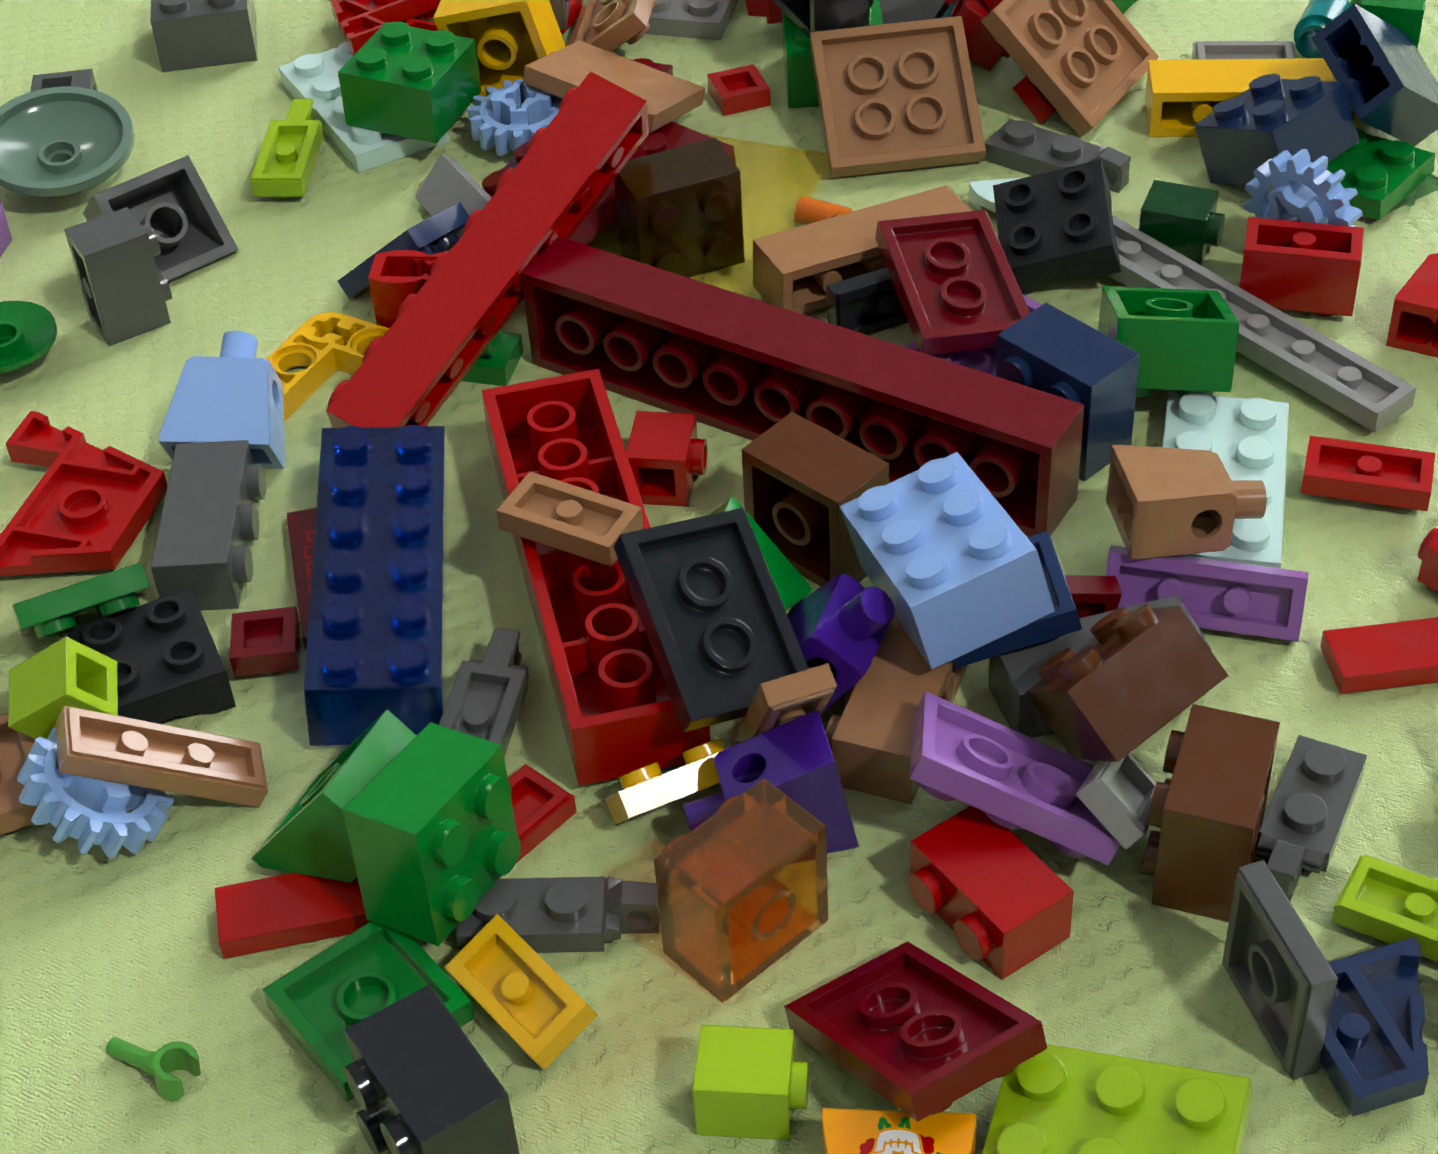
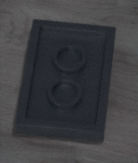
[613,508,809,732]

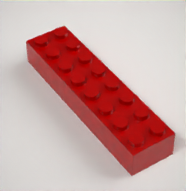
[481,369,711,786]

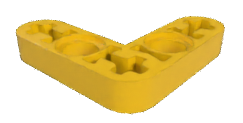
[266,312,390,421]

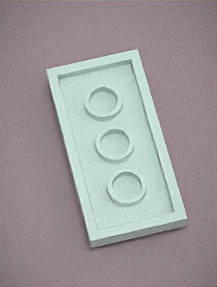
[278,41,450,173]
[1163,392,1289,568]

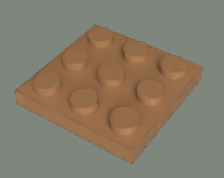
[981,0,1159,138]
[809,16,986,178]

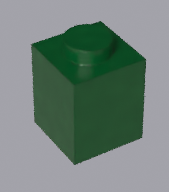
[1139,180,1225,265]

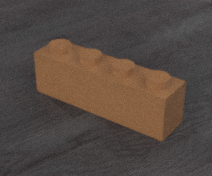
[753,185,972,314]
[826,615,968,804]

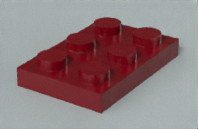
[875,210,1030,355]
[784,941,1047,1122]

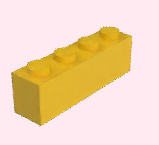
[1145,58,1359,137]

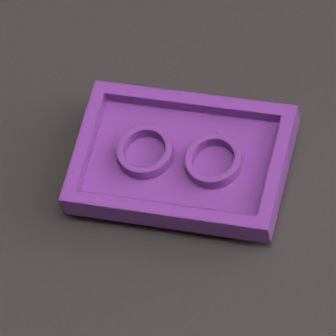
[909,691,1120,866]

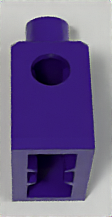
[787,573,895,712]
[683,711,859,867]

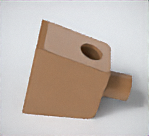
[1106,445,1267,559]

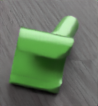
[106,1037,201,1102]

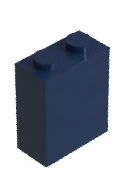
[1311,4,1438,147]

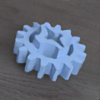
[467,79,562,156]
[1243,149,1363,227]
[17,727,174,858]

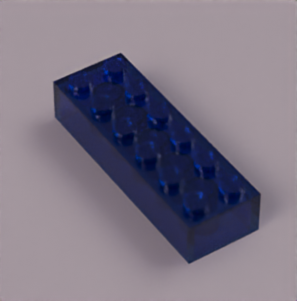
[304,425,447,746]

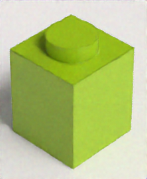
[8,637,118,739]
[692,1024,809,1140]

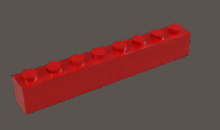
[326,71,649,470]

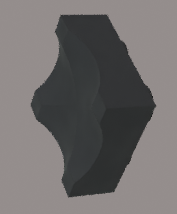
[993,159,1121,294]
[66,589,236,723]

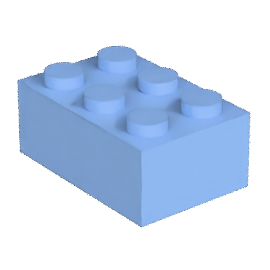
[839,452,1055,669]

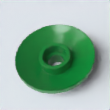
[0,301,57,373]

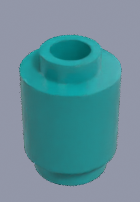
[1294,0,1350,58]

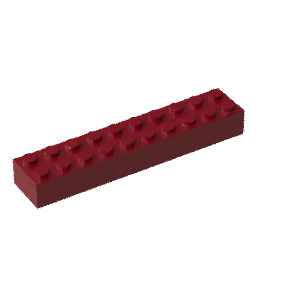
[521,236,1084,537]

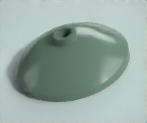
[0,86,135,198]

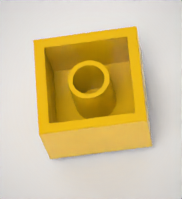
[433,0,566,96]

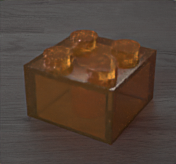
[654,778,828,1003]

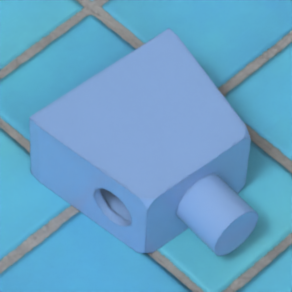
[158,331,285,469]

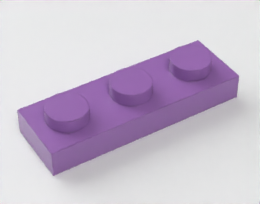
[1106,545,1309,642]

